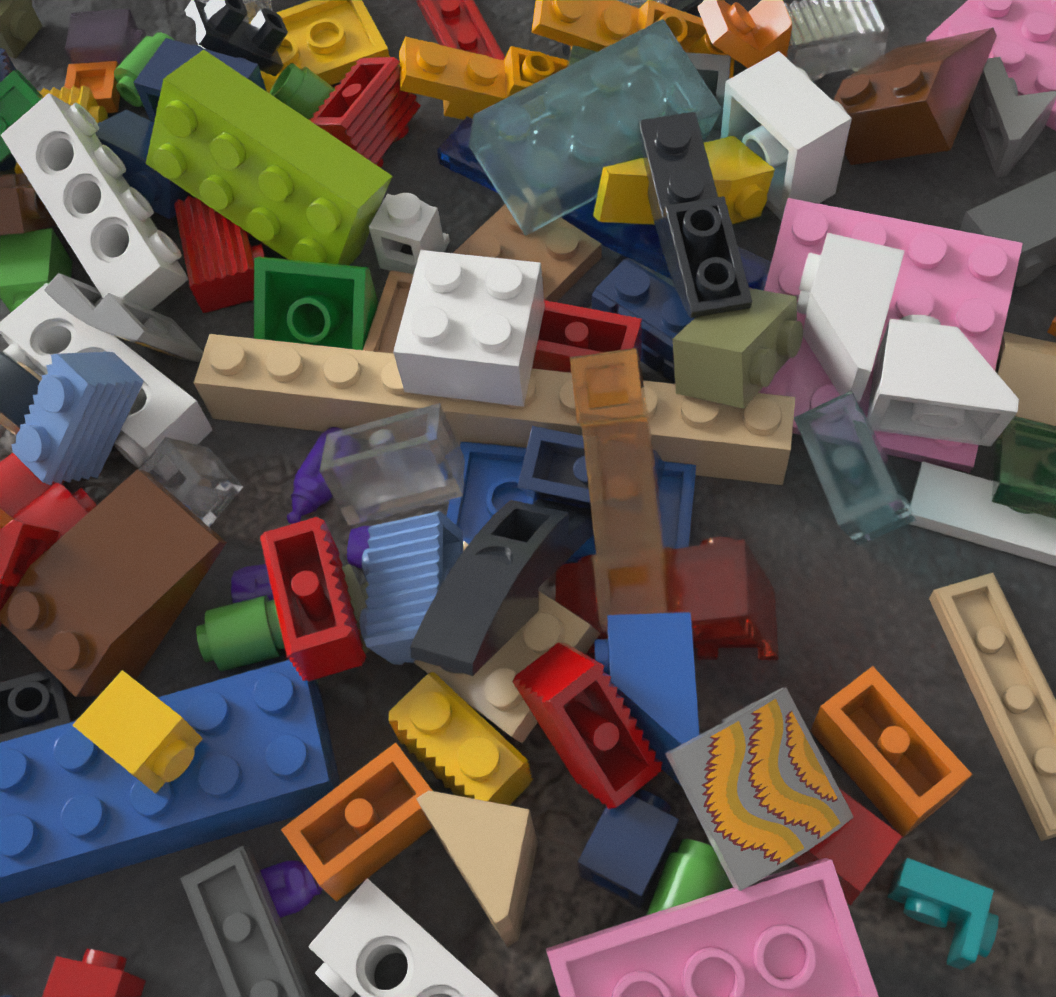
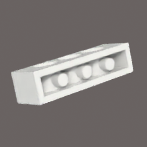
[1,93,188,310]
[0,283,213,477]
[308,878,499,997]

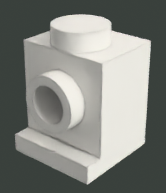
[369,193,450,274]

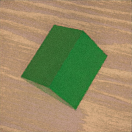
[254,257,379,350]

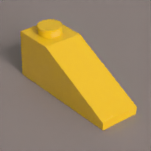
[593,135,775,225]

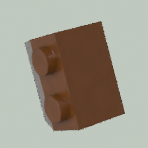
[834,28,997,165]
[0,469,227,697]

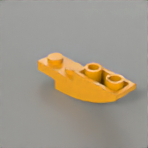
[531,0,735,78]
[399,36,610,125]

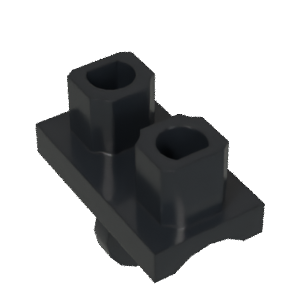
[185,0,288,77]

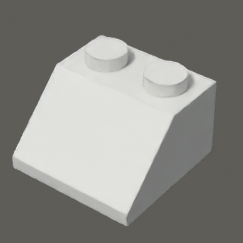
[797,233,905,408]
[865,315,1019,447]

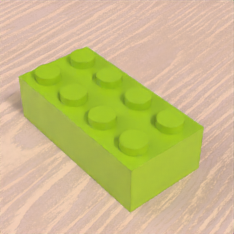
[146,50,392,266]

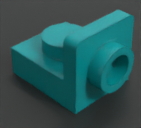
[887,858,999,970]

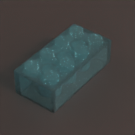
[469,19,722,236]

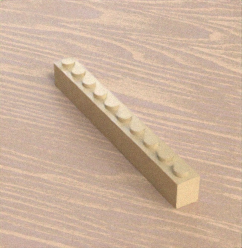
[194,334,796,485]

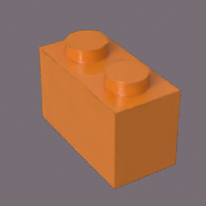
[810,666,972,837]
[281,743,432,902]

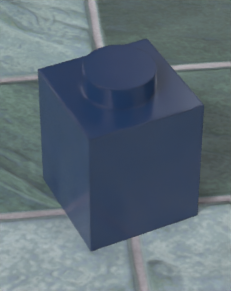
[578,789,679,909]

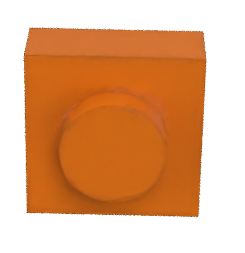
[64,61,120,113]

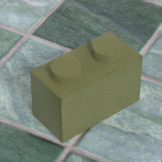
[673,288,803,409]

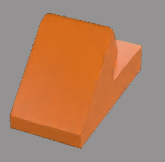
[697,0,792,68]

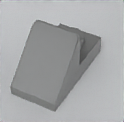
[969,57,1056,177]

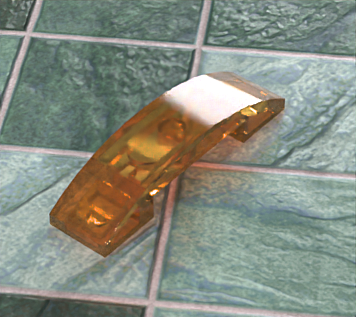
[570,348,668,625]

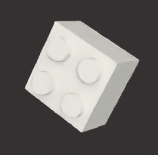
[721,51,852,221]
[393,250,545,407]

